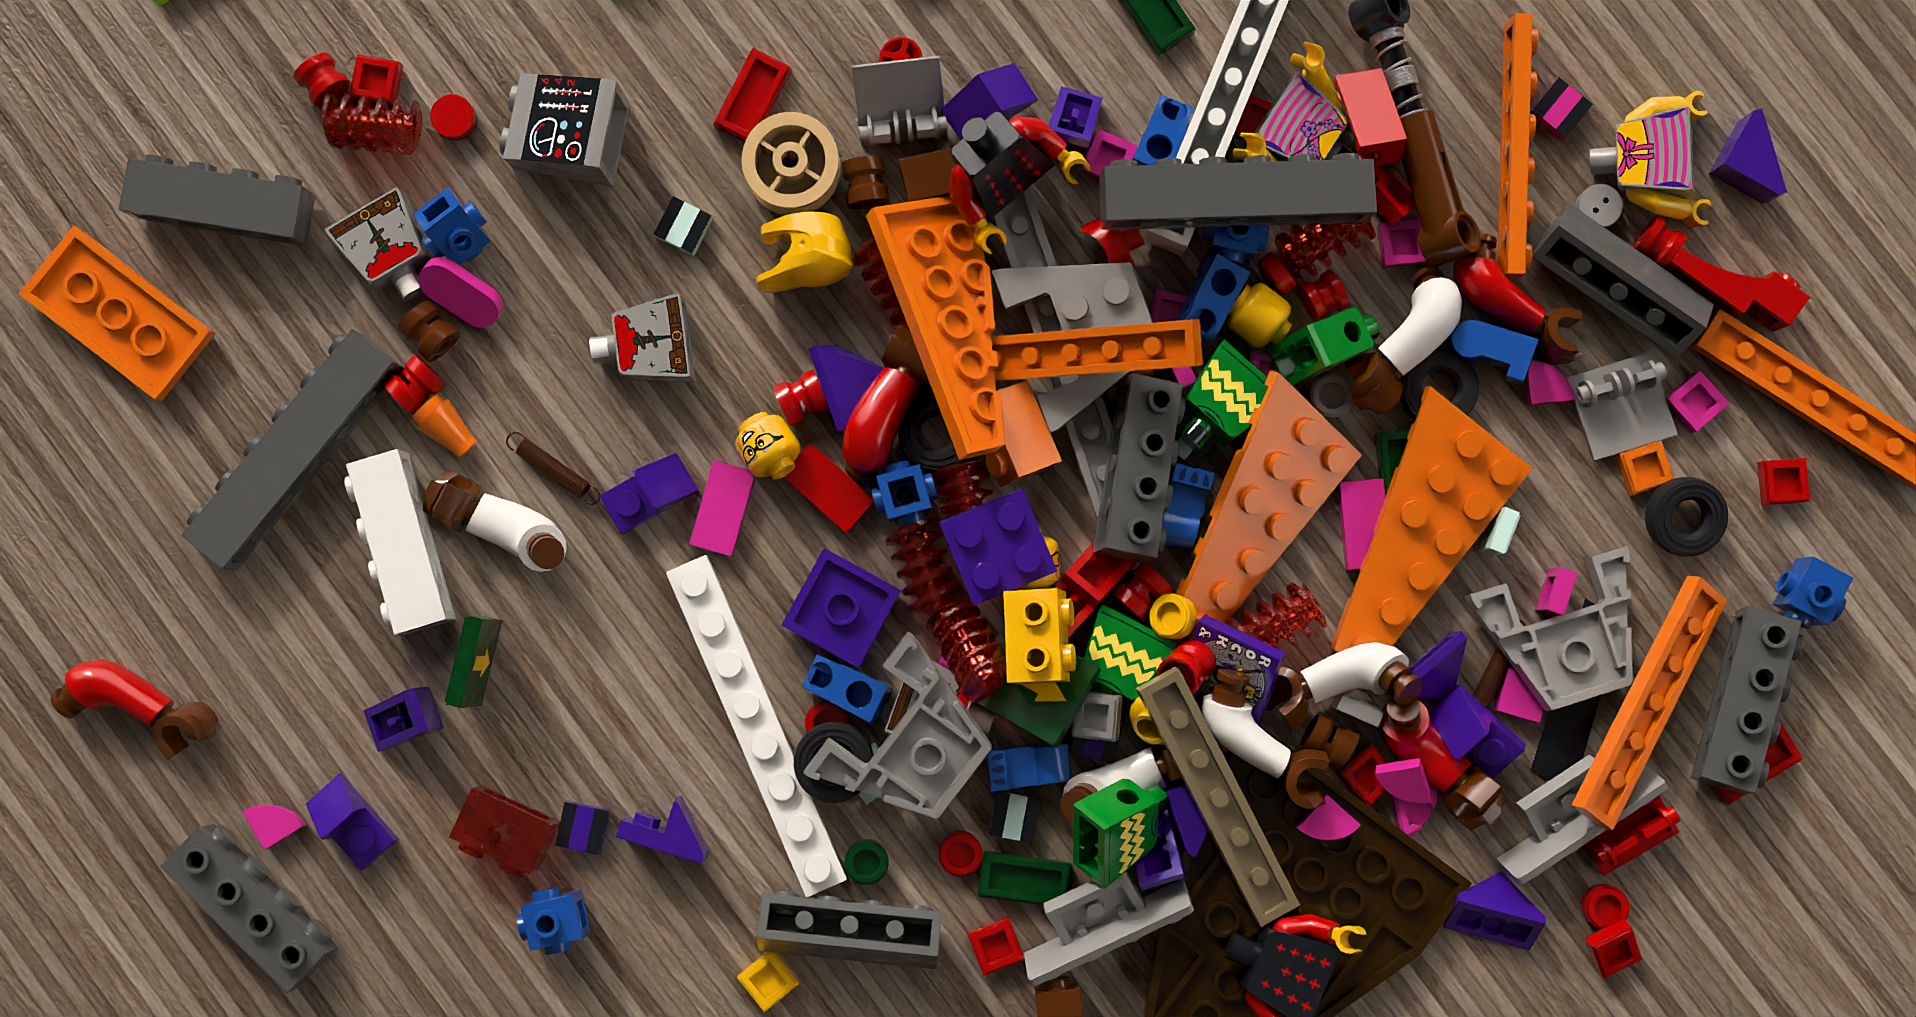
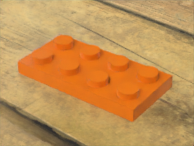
[19,225,216,402]

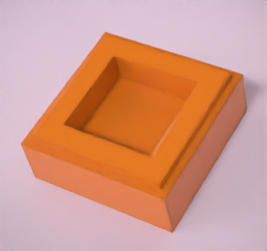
[1615,441,1674,496]

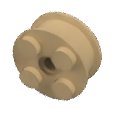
[742,112,841,216]

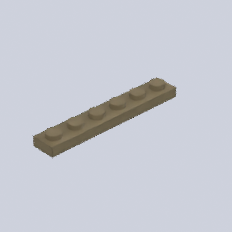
[1135,667,1300,927]

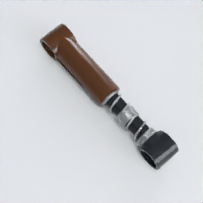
[1348,0,1481,267]

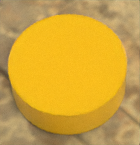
[1149,594,1197,640]

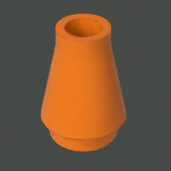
[412,394,478,459]

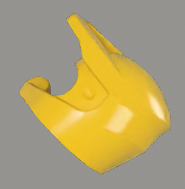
[756,212,854,293]

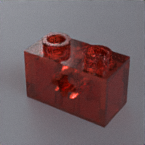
[449,785,560,877]

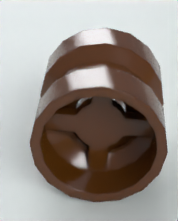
[841,156,890,210]
[397,300,460,362]
[1298,711,1360,771]

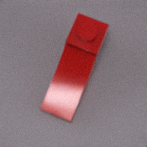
[1664,248,1810,332]
[1054,542,1137,643]

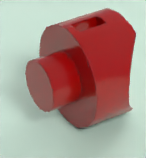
[1081,217,1145,266]

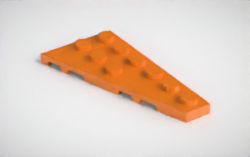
[866,195,1005,460]
[1174,370,1362,645]
[1330,386,1533,653]

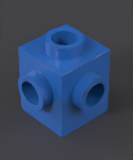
[413,187,490,265]
[1203,225,1270,266]
[871,461,938,527]
[1772,556,1853,629]
[517,886,591,955]

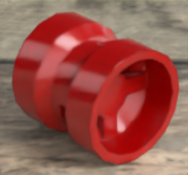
[383,354,447,415]
[773,369,830,427]
[1112,563,1174,623]
[1157,639,1216,695]

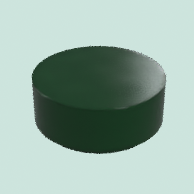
[844,839,889,885]

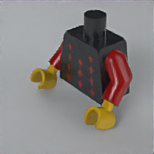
[949,111,1091,254]
[1224,914,1366,1017]

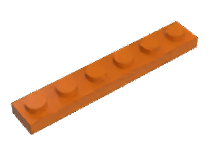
[1497,13,1538,282]
[1691,309,1916,490]
[991,319,1203,381]
[1571,576,1728,830]

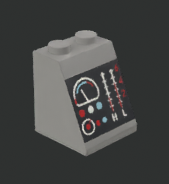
[500,73,630,187]

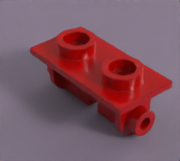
[1585,795,1680,876]

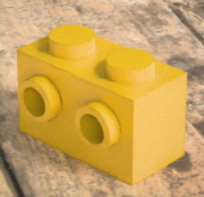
[1003,588,1076,684]

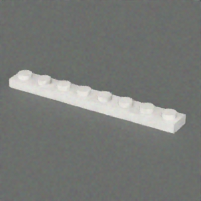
[666,555,848,898]

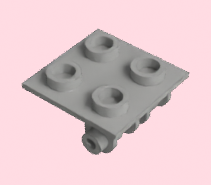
[851,56,948,147]
[1566,352,1678,461]

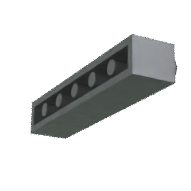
[1099,153,1377,230]
[181,329,404,571]

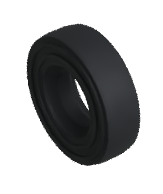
[1399,349,1479,421]
[898,393,968,473]
[1645,477,1728,557]
[793,722,874,803]

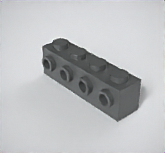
[119,154,316,246]
[1532,203,1714,358]
[1093,373,1186,563]
[1690,606,1804,795]
[160,824,338,993]
[756,891,942,969]

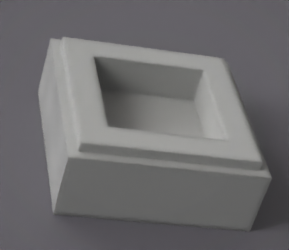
[1072,692,1122,742]
[1330,693,1384,727]

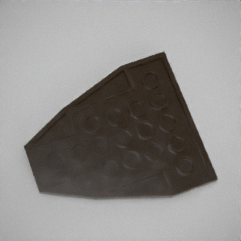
[1143,725,1472,1017]

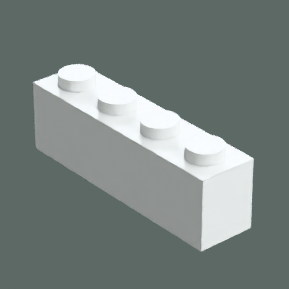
[344,449,456,635]

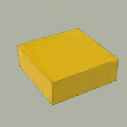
[737,952,800,1012]

